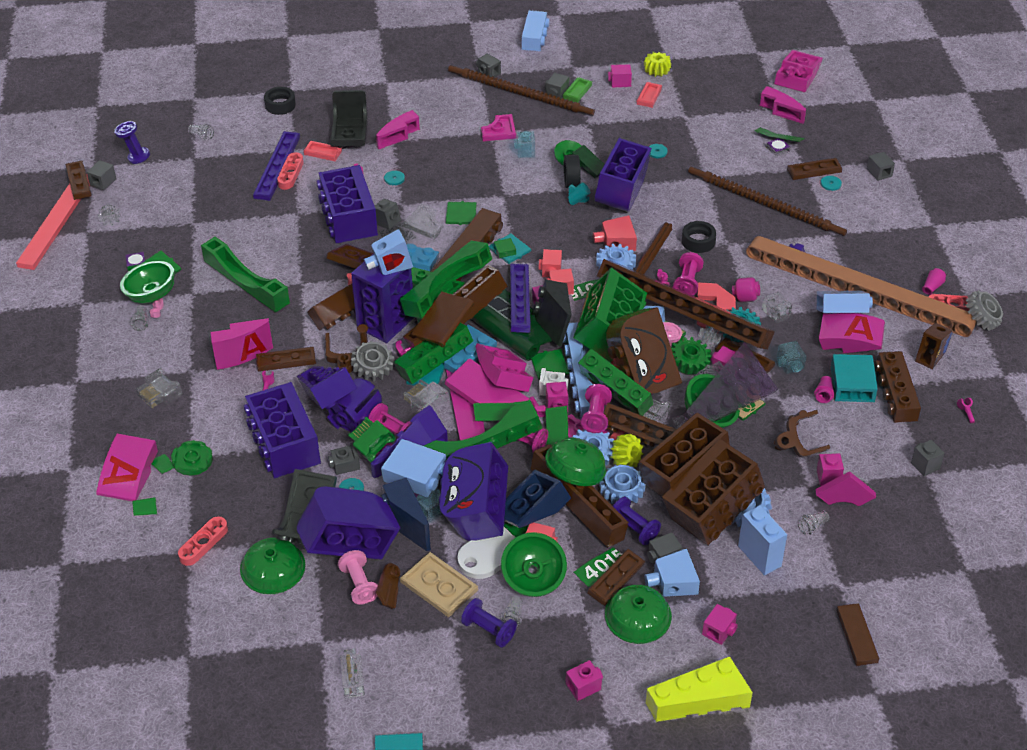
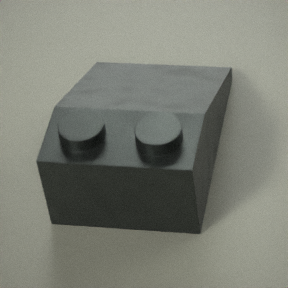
[533,279,572,346]

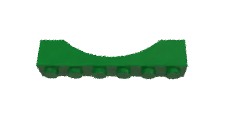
[201,236,290,313]
[400,240,492,319]
[424,399,543,460]

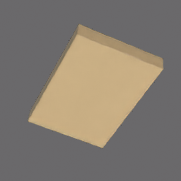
[400,552,478,618]

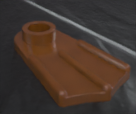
[376,563,400,609]

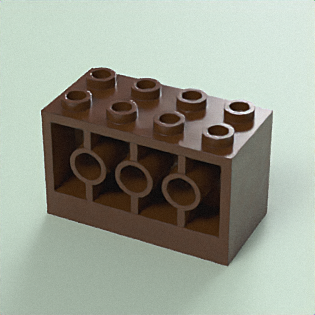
[662,439,765,546]

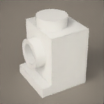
[539,368,569,396]

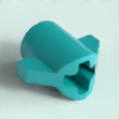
[569,183,590,205]

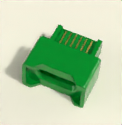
[348,417,396,463]

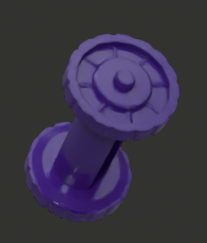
[114,121,150,164]
[613,496,661,545]
[461,598,517,648]

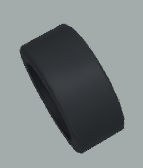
[264,86,296,115]
[564,155,581,188]
[682,221,716,253]

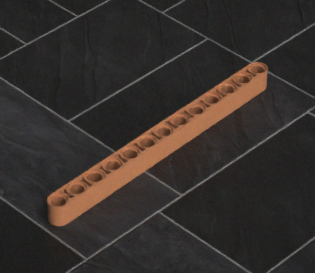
[746,236,977,337]

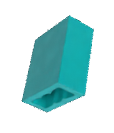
[831,354,878,402]

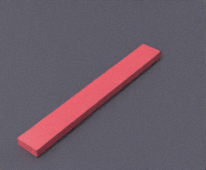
[16,174,90,270]

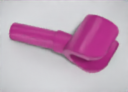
[262,371,274,391]
[530,396,546,417]
[957,397,975,423]

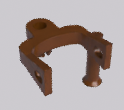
[325,324,368,373]
[774,410,830,458]

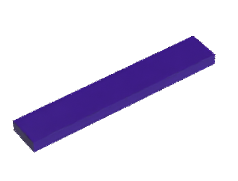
[253,131,300,201]
[510,264,530,333]

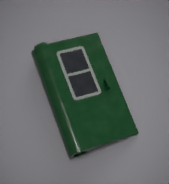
[471,289,553,361]

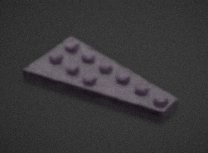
[683,342,778,423]

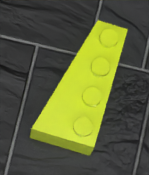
[646,656,753,722]

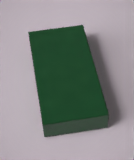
[572,145,605,178]

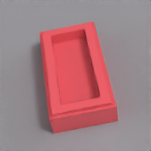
[637,82,662,108]
[304,141,342,161]

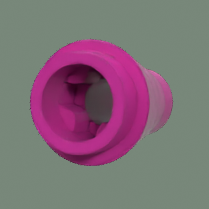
[922,268,946,295]
[814,376,834,403]

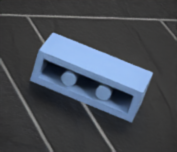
[522,11,550,51]

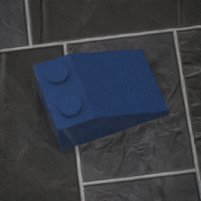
[504,470,571,528]
[380,478,431,551]

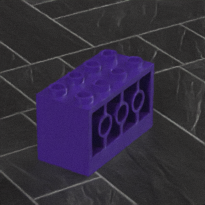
[316,165,378,243]
[351,253,415,343]
[243,382,321,479]

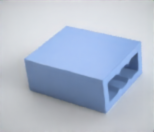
[816,291,873,313]
[381,439,446,498]
[738,505,787,576]

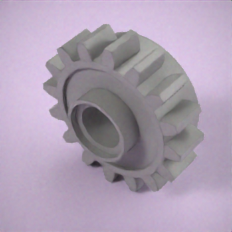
[966,290,1003,331]
[351,341,394,381]

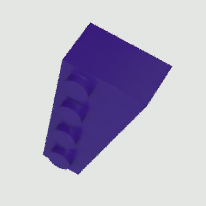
[297,366,357,409]

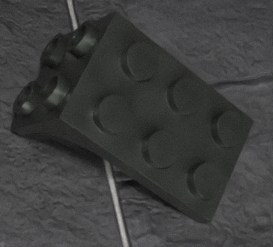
[331,90,368,147]
[272,469,337,544]

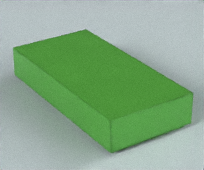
[563,77,592,102]

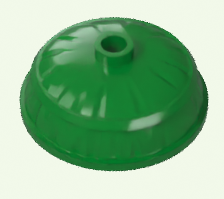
[120,261,175,304]
[684,374,740,428]
[545,437,606,486]
[501,532,567,597]
[240,538,306,594]
[605,585,672,644]

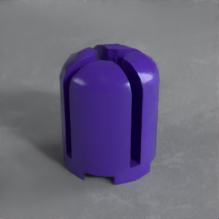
[327,378,382,434]

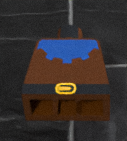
[915,323,953,370]

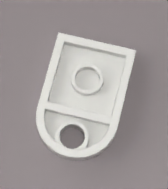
[458,527,515,579]

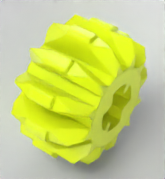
[644,52,671,77]
[610,434,644,467]

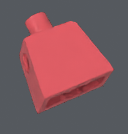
[593,216,637,251]

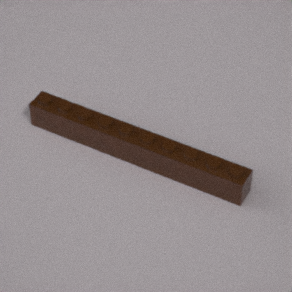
[597,259,775,349]

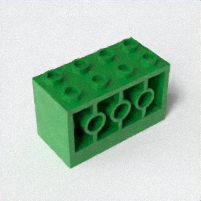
[573,268,647,363]

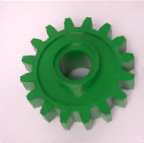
[671,337,712,375]

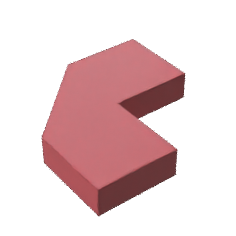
[697,283,736,311]

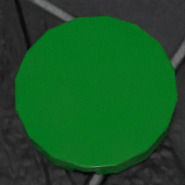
[171,440,213,476]

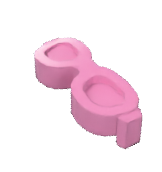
[150,298,164,318]

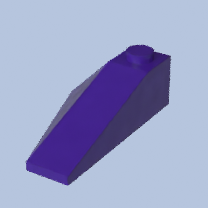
[371,405,448,478]

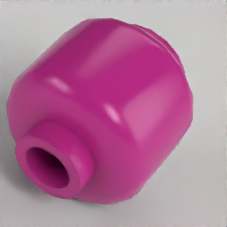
[732,277,760,302]

